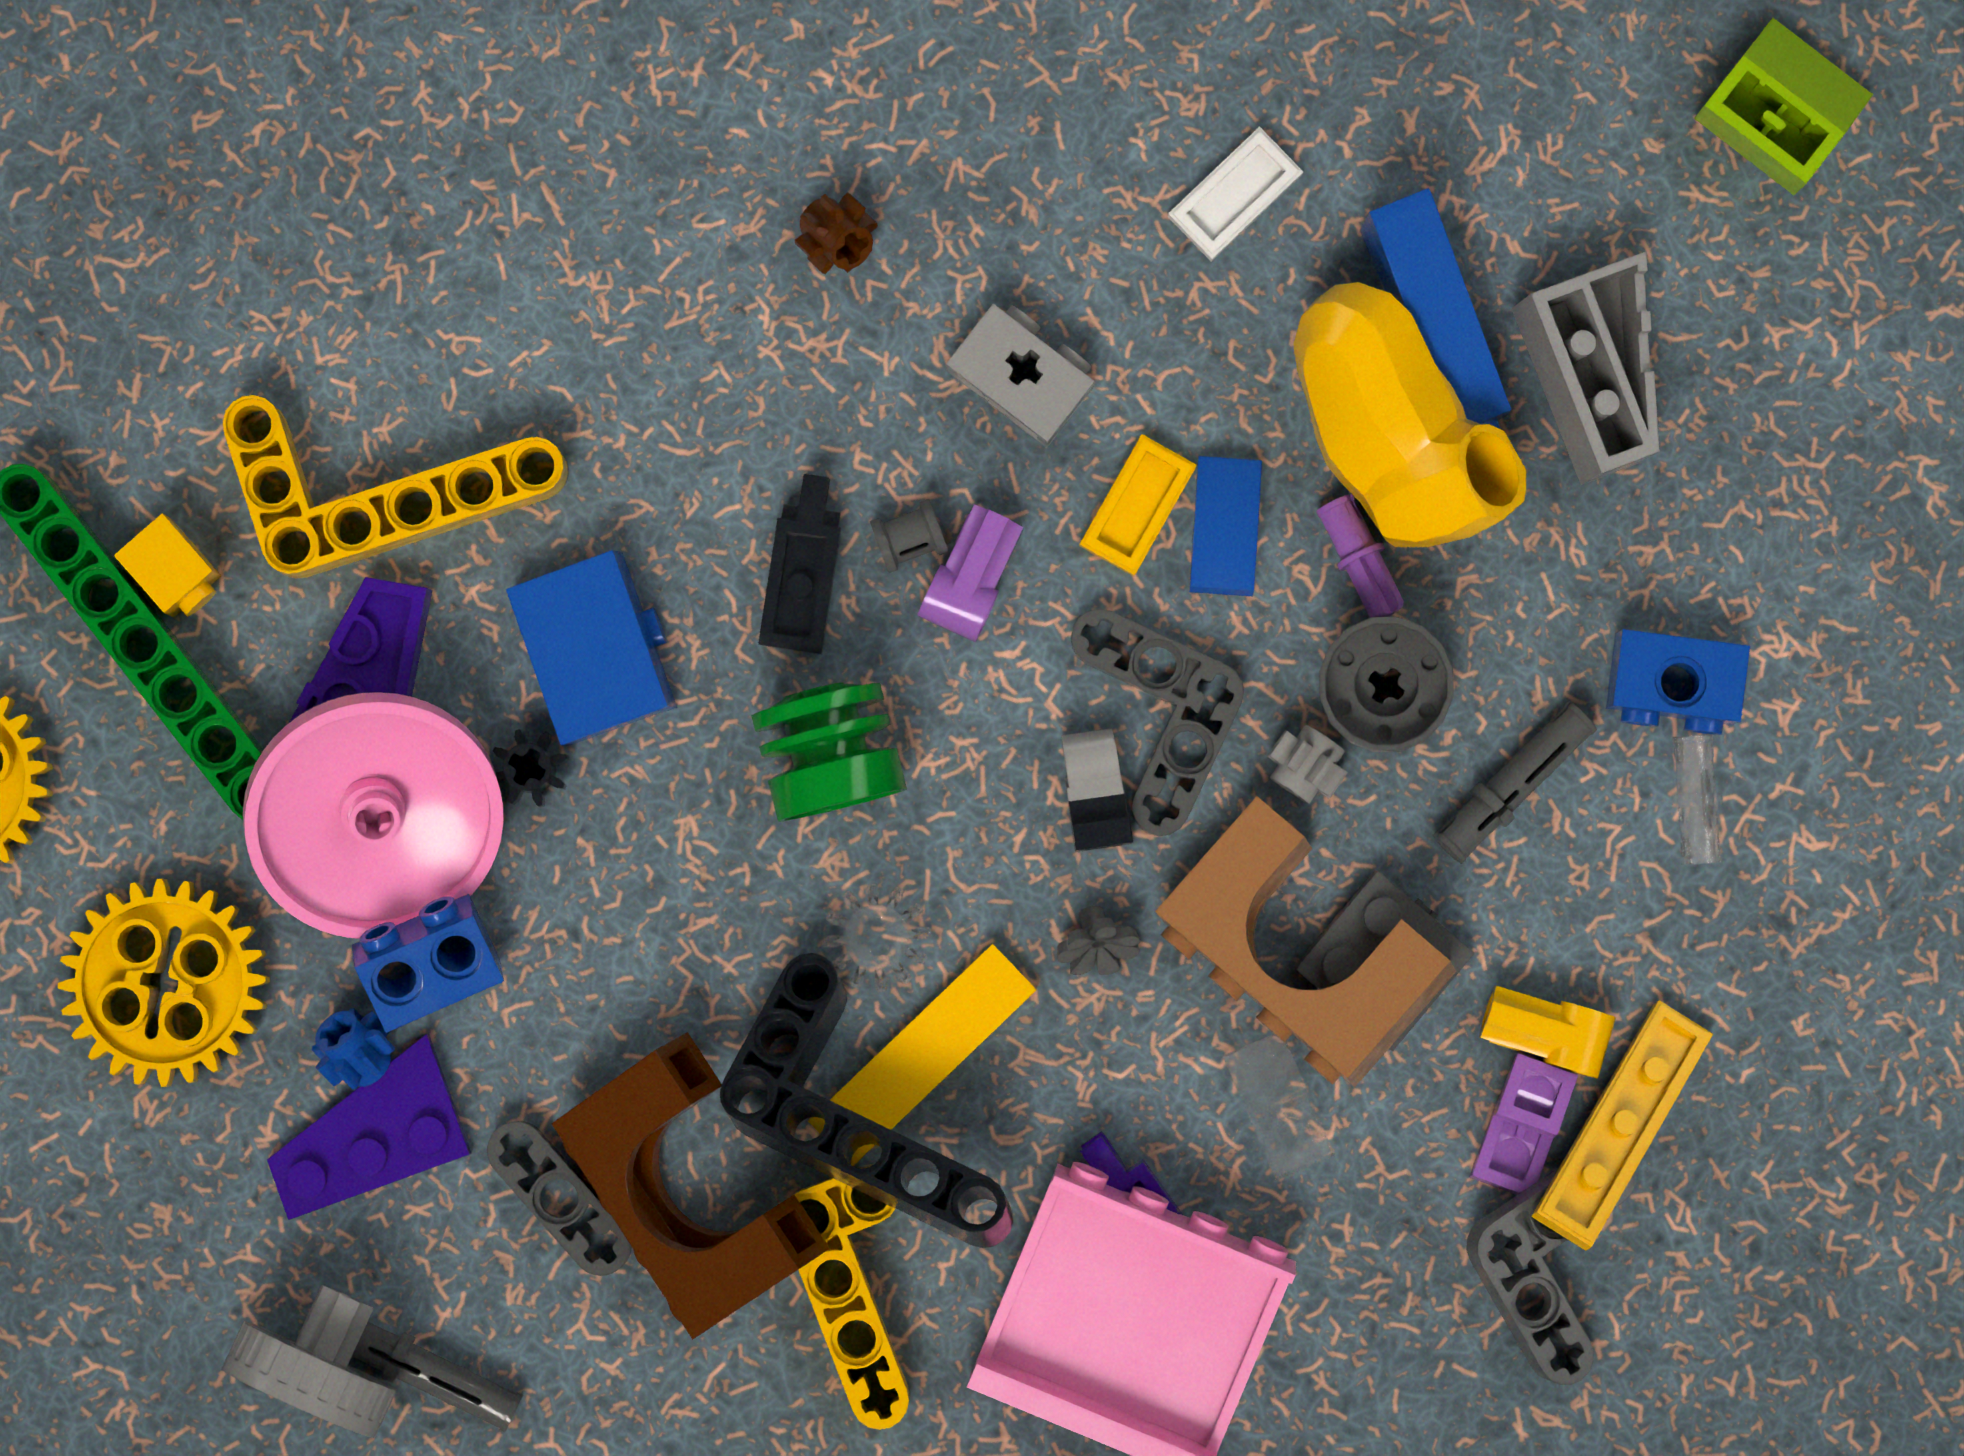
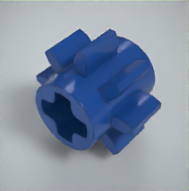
[311,1008,395,1090]

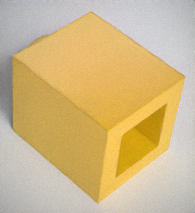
[114,513,221,617]

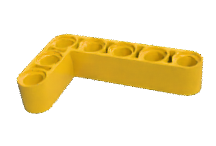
[223,395,568,579]

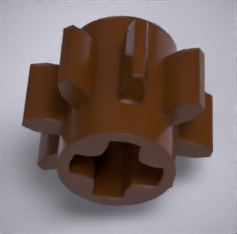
[795,192,878,274]

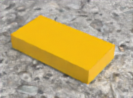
[1079,434,1197,577]

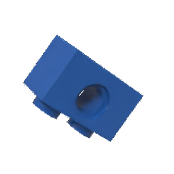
[1606,629,1750,735]

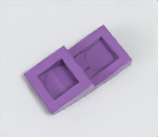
[1469,1053,1578,1195]

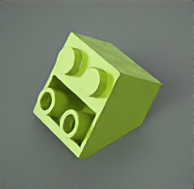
[1694,18,1873,195]

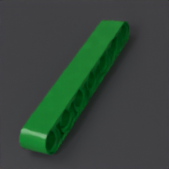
[0,464,264,820]

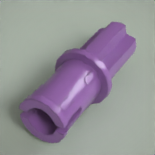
[1316,494,1404,618]

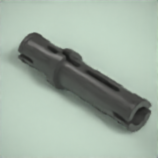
[1433,701,1597,864]
[352,1322,523,1432]

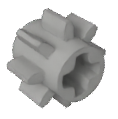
[1267,725,1348,804]

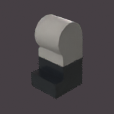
[1061,728,1133,852]

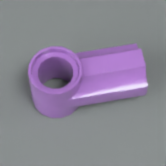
[917,504,1023,642]

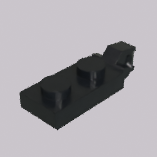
[758,474,841,655]

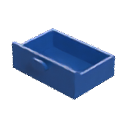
[506,550,677,746]

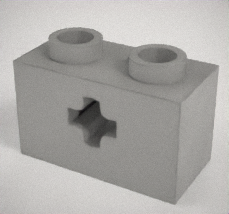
[946,304,1095,448]

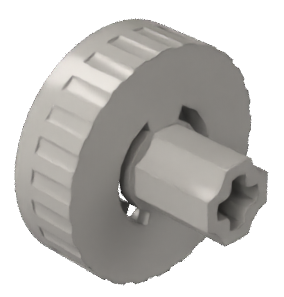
[221,1284,397,1438]

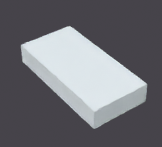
[1167,126,1303,262]

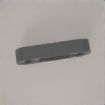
[487,1121,632,1276]

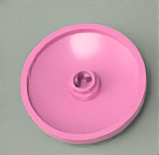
[243,692,503,939]

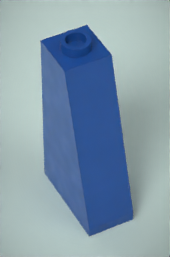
[1360,188,1511,429]

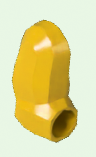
[1293,282,1526,547]

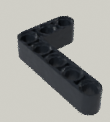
[720,953,1013,1248]

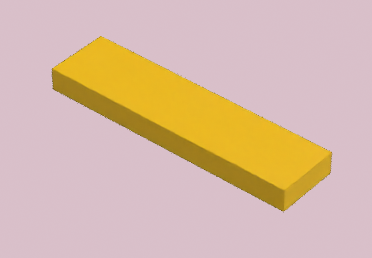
[808,944,1037,1166]
[1531,1000,1713,1251]

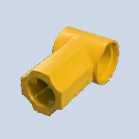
[1479,985,1616,1079]

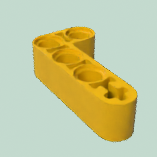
[793,1164,910,1430]

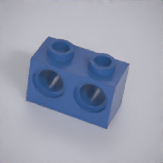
[352,894,504,1033]

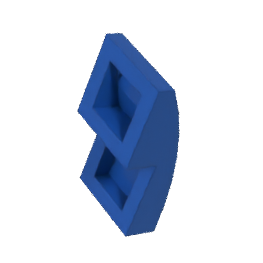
[1189,456,1262,597]

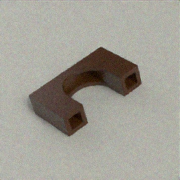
[551,1032,830,1340]

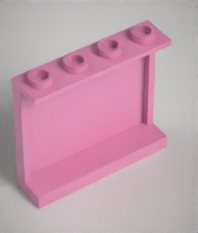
[967,1162,1296,1456]

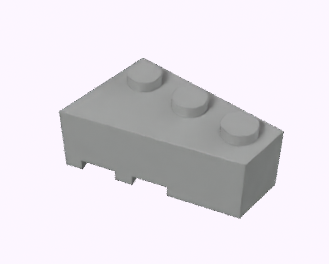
[1511,251,1660,485]

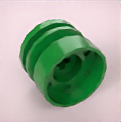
[751,682,907,822]

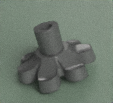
[1057,906,1140,975]

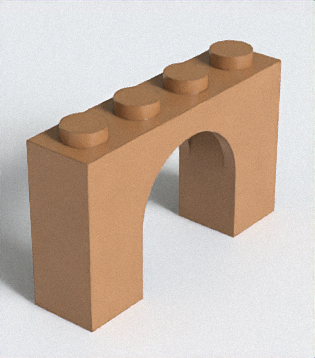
[1155,796,1457,1088]

